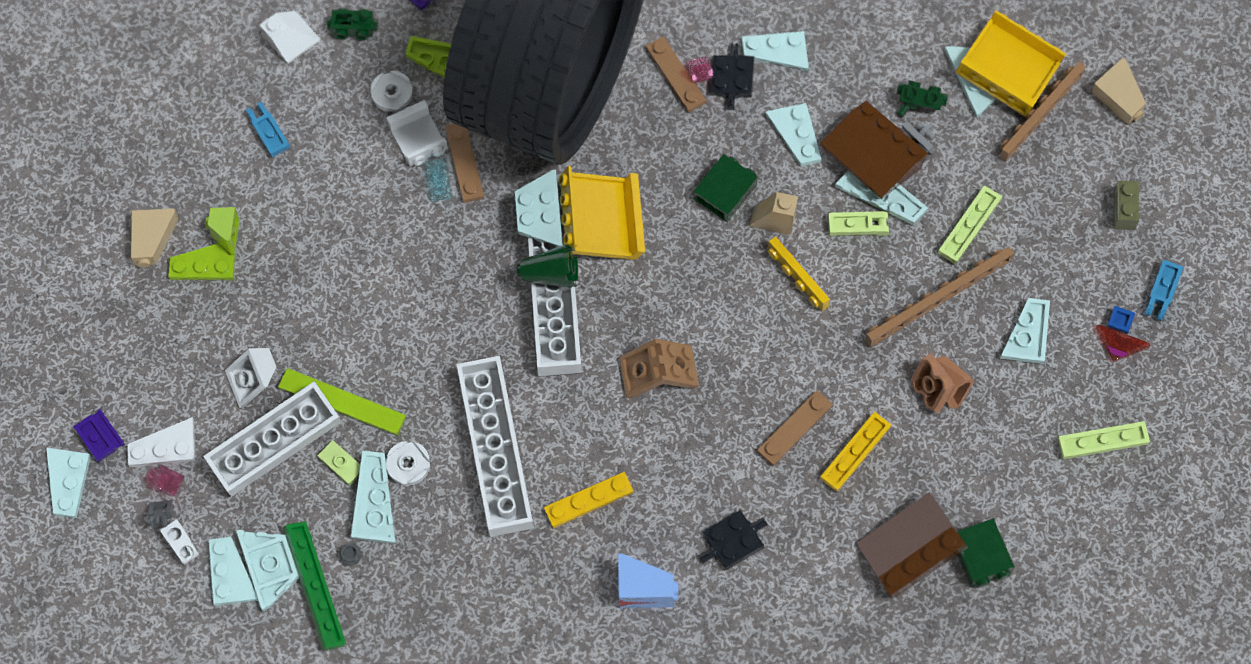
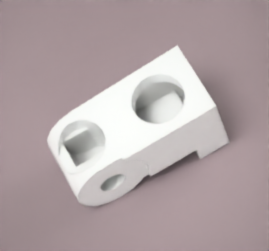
[160,519,199,564]

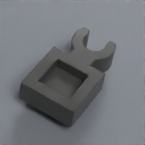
[148,500,174,529]

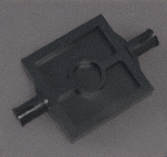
[710,43,755,110]
[699,510,768,570]

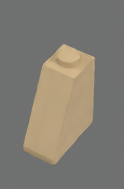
[1091,58,1146,125]
[750,192,798,235]
[131,208,178,268]

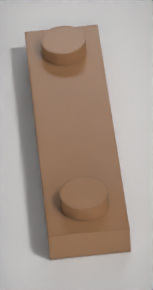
[646,36,706,113]
[445,124,484,203]
[757,390,833,466]

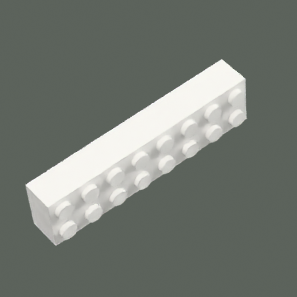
[528,204,582,376]
[457,356,534,537]

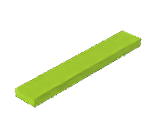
[278,368,406,437]

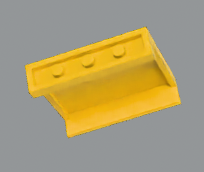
[955,10,1066,117]
[558,166,645,260]

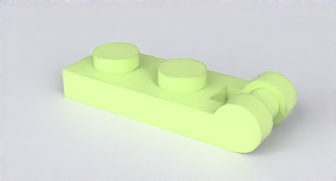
[828,211,889,236]

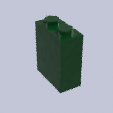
[693,154,758,222]
[957,518,1015,588]

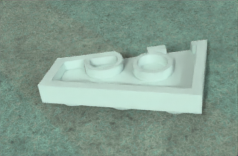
[742,31,809,72]

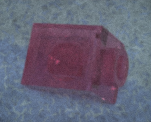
[686,56,714,83]
[147,465,184,497]

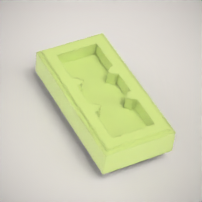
[318,440,361,486]

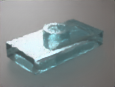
[426,158,453,202]

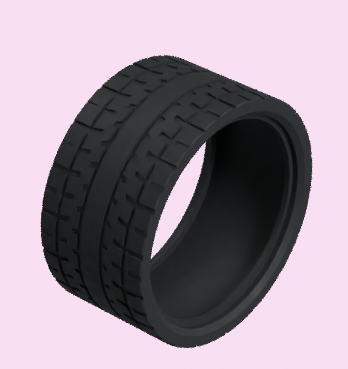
[443,0,643,165]

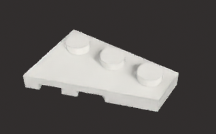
[128,417,195,467]

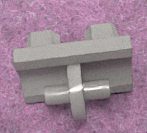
[902,121,936,155]

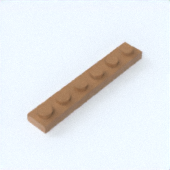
[1000,61,1086,162]

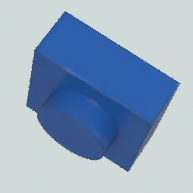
[1107,306,1135,335]

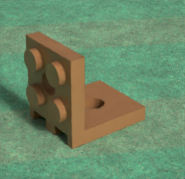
[619,339,699,398]

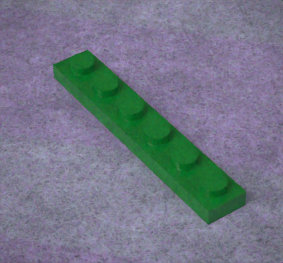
[283,521,347,651]

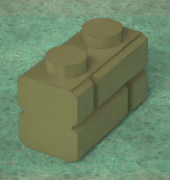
[1114,180,1139,230]

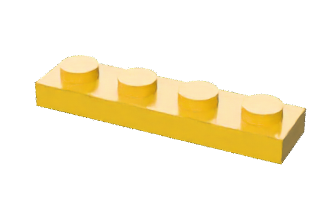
[768,236,830,311]
[820,411,892,492]
[544,472,634,529]

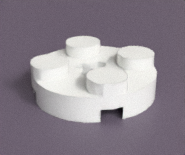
[371,71,413,113]
[386,441,430,486]

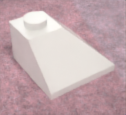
[260,11,321,64]
[225,348,276,408]

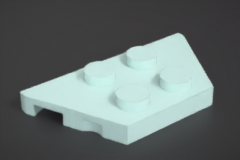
[945,46,996,118]
[515,170,563,248]
[237,530,299,611]

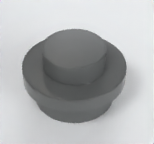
[339,543,362,566]

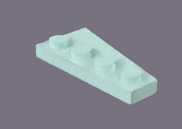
[835,171,928,225]
[351,450,395,544]

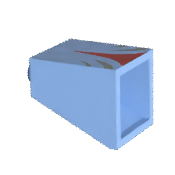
[618,554,678,609]

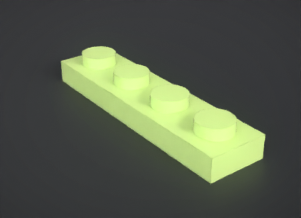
[938,185,1002,264]
[1058,421,1150,459]

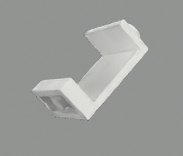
[387,100,448,166]

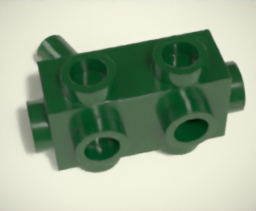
[327,8,378,40]
[896,80,948,117]

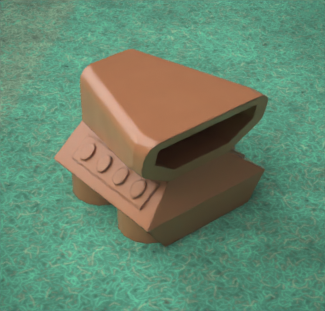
[911,353,974,414]

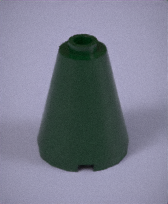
[517,244,579,288]

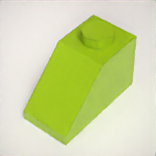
[205,207,240,254]

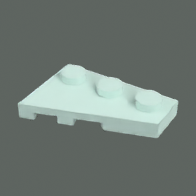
[765,103,821,166]
[1000,298,1050,364]
[46,448,91,519]
[209,537,258,606]

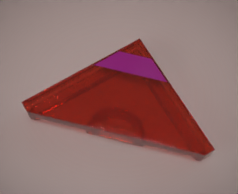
[1095,324,1151,363]

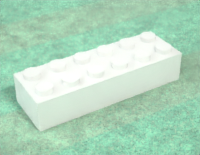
[203,381,341,497]

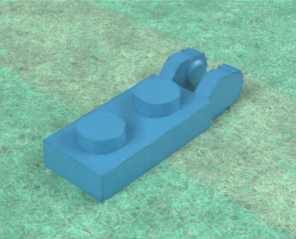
[246,102,290,157]
[1145,259,1184,321]

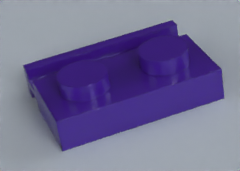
[73,409,125,463]

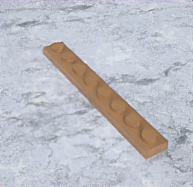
[865,247,1014,348]

